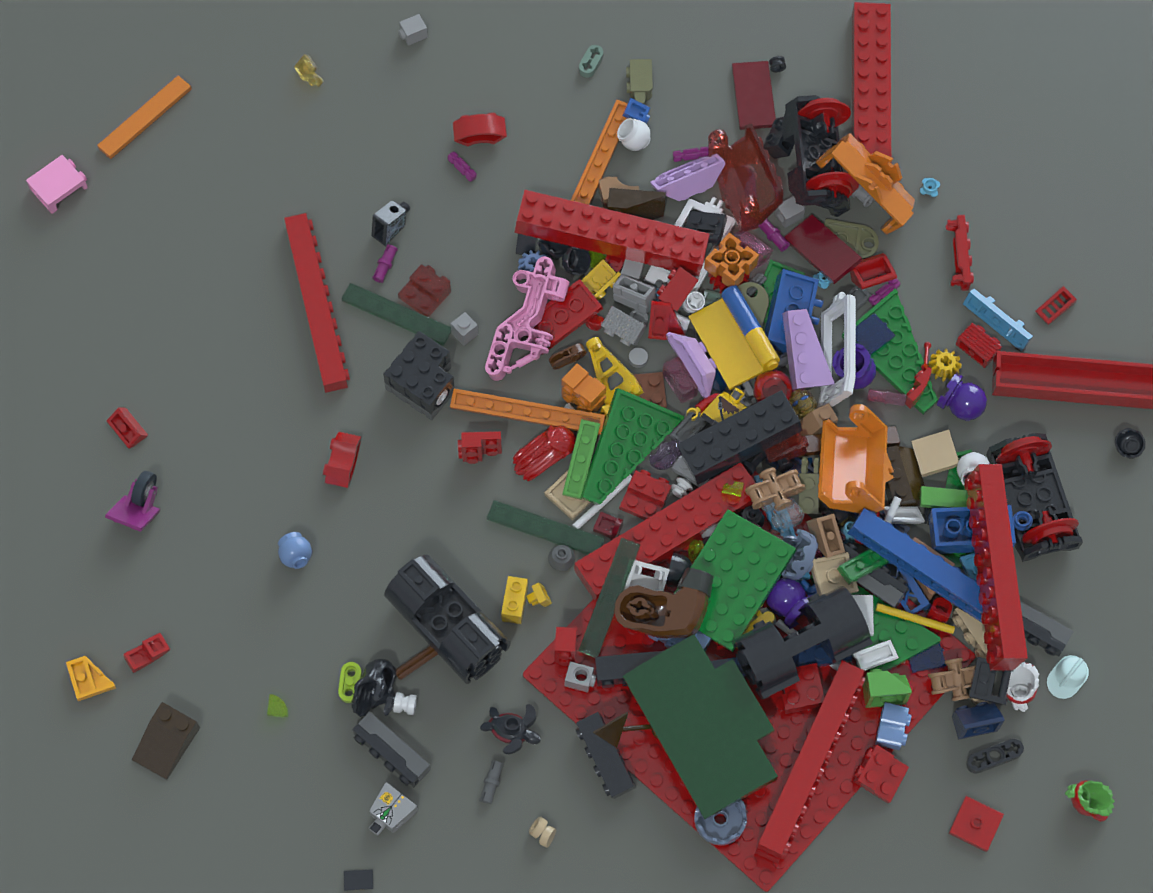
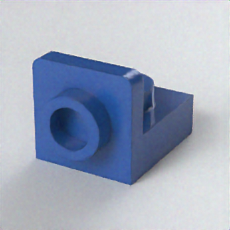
[622,98,650,124]

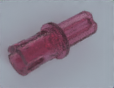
[867,389,907,406]

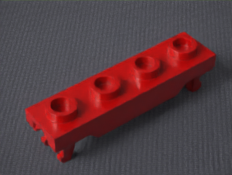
[945,215,974,291]

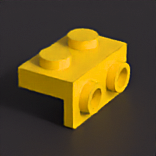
[581,259,621,301]

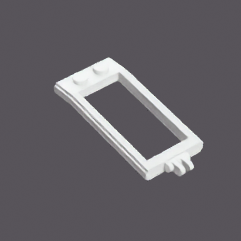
[644,197,736,301]
[817,292,856,408]

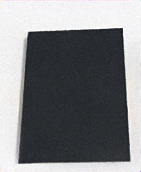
[344,869,373,891]

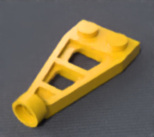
[586,337,644,405]

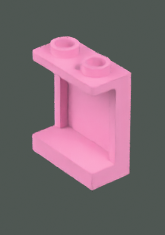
[26,155,88,214]

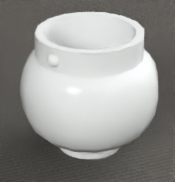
[617,118,651,151]
[957,452,990,485]

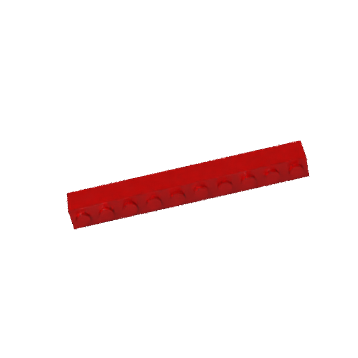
[284,213,350,393]

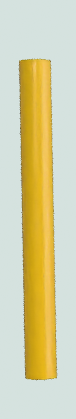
[875,603,955,634]

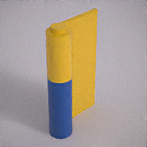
[688,285,780,390]

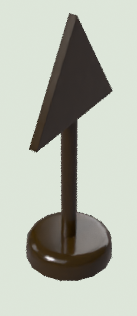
[593,712,658,748]

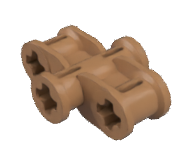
[745,468,806,511]
[928,658,976,701]

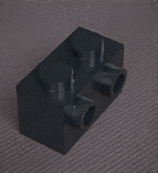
[763,117,795,159]

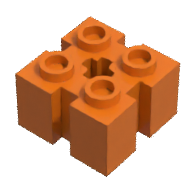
[704,233,759,287]
[561,364,606,413]

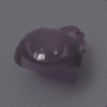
[649,439,681,470]

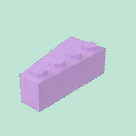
[782,309,835,390]

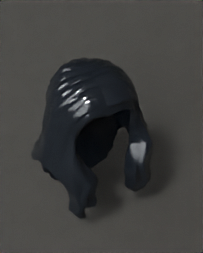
[351,659,396,717]

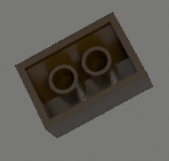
[885,446,925,507]

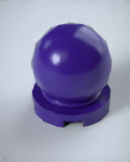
[832,343,876,390]
[937,373,987,421]
[767,578,812,629]

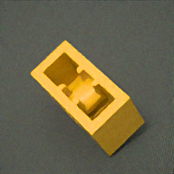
[501,576,528,624]

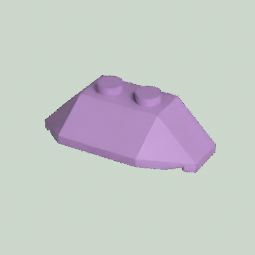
[650,154,725,201]
[666,332,717,399]

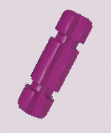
[672,147,709,162]
[447,151,477,182]
[868,279,901,306]

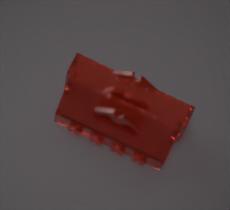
[708,124,783,233]

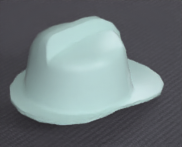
[1047,655,1089,699]

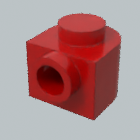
[926,597,952,624]

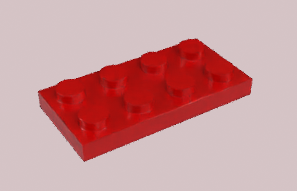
[528,279,603,355]

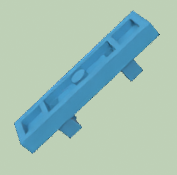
[963,289,1033,352]

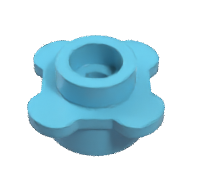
[920,178,940,197]
[813,272,831,289]

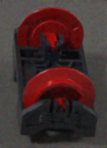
[782,95,859,217]
[986,433,1083,562]

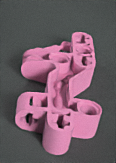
[485,256,570,381]

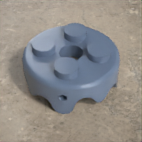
[782,529,818,580]
[694,800,747,845]

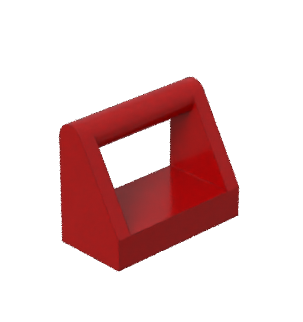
[850,253,897,290]

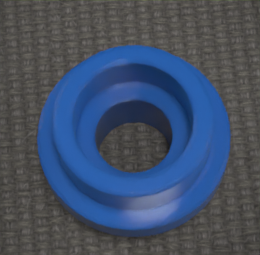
[1013,511,1033,531]

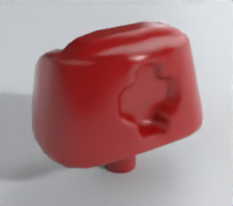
[585,314,604,331]

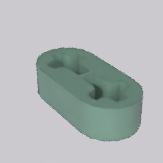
[579,45,603,78]

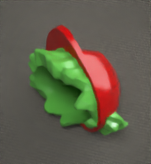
[1065,780,1115,822]

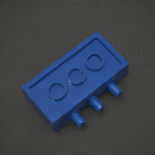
[764,269,823,353]

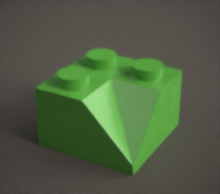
[862,669,912,708]

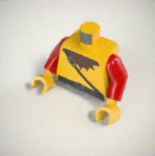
[686,388,747,426]

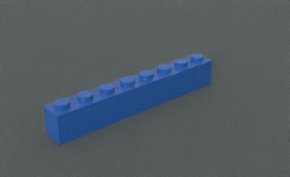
[847,508,983,623]

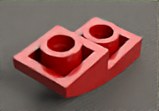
[905,367,932,409]

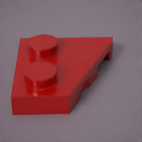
[648,301,685,340]

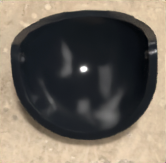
[537,239,571,259]
[666,552,692,588]

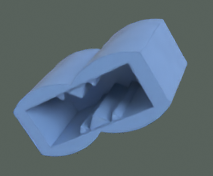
[875,702,912,750]

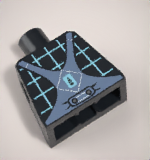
[371,201,410,247]

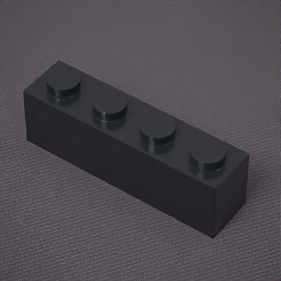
[595,651,663,688]
[575,712,637,799]

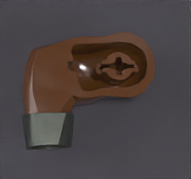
[614,568,714,639]

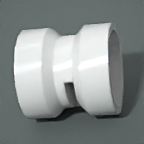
[682,291,705,314]
[393,692,417,715]

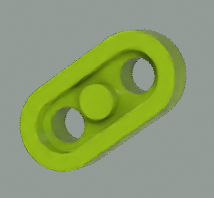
[338,662,362,703]

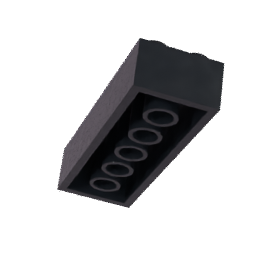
[677,390,803,485]

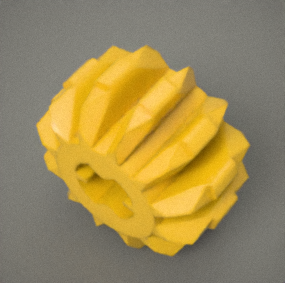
[928,348,962,382]

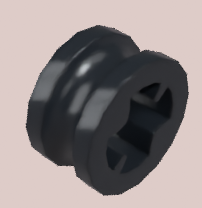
[769,56,786,73]

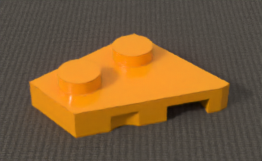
[66,656,116,701]

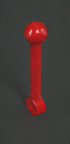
[921,342,931,371]

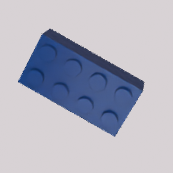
[928,505,1016,554]

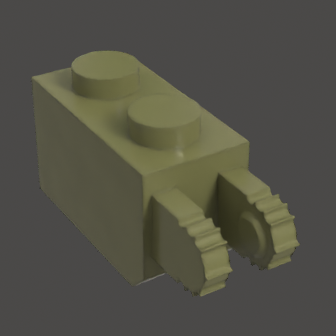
[626,59,653,105]
[799,457,822,514]

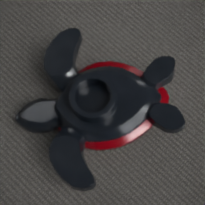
[480,704,541,755]

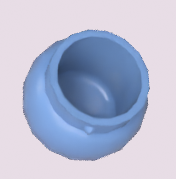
[278,532,312,569]

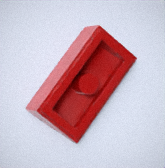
[107,407,148,449]

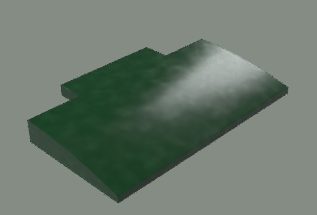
[623,634,778,820]

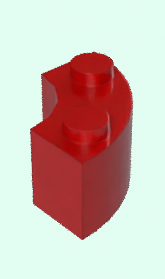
[453,113,507,147]
[323,432,361,488]

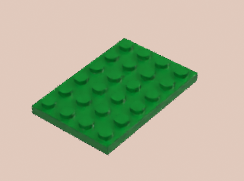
[675,510,797,652]

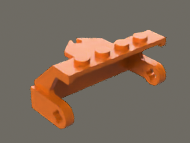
[816,133,915,235]
[818,404,894,513]

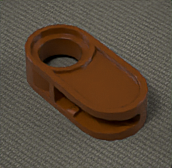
[548,343,587,370]

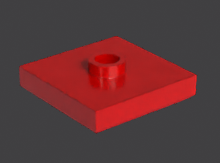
[948,796,1004,852]

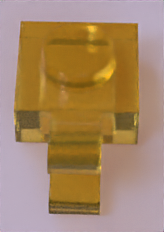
[294,54,324,87]

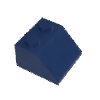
[952,702,1005,740]

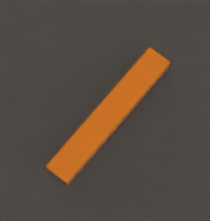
[97,75,192,159]

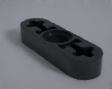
[966,739,1024,774]

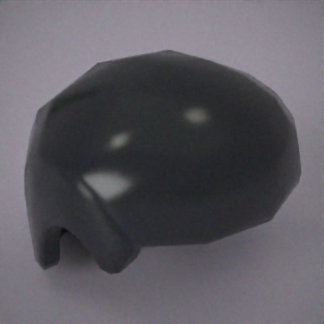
[562,246,591,275]
[1115,428,1146,459]

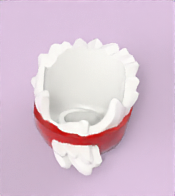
[1006,662,1039,712]

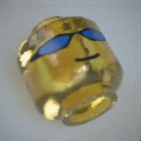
[789,389,817,418]

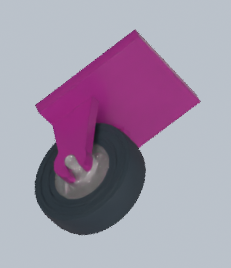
[105,471,160,532]

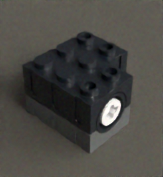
[383,331,455,420]

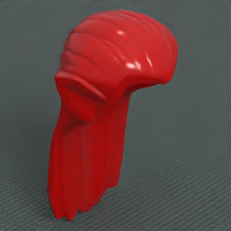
[513,425,576,481]

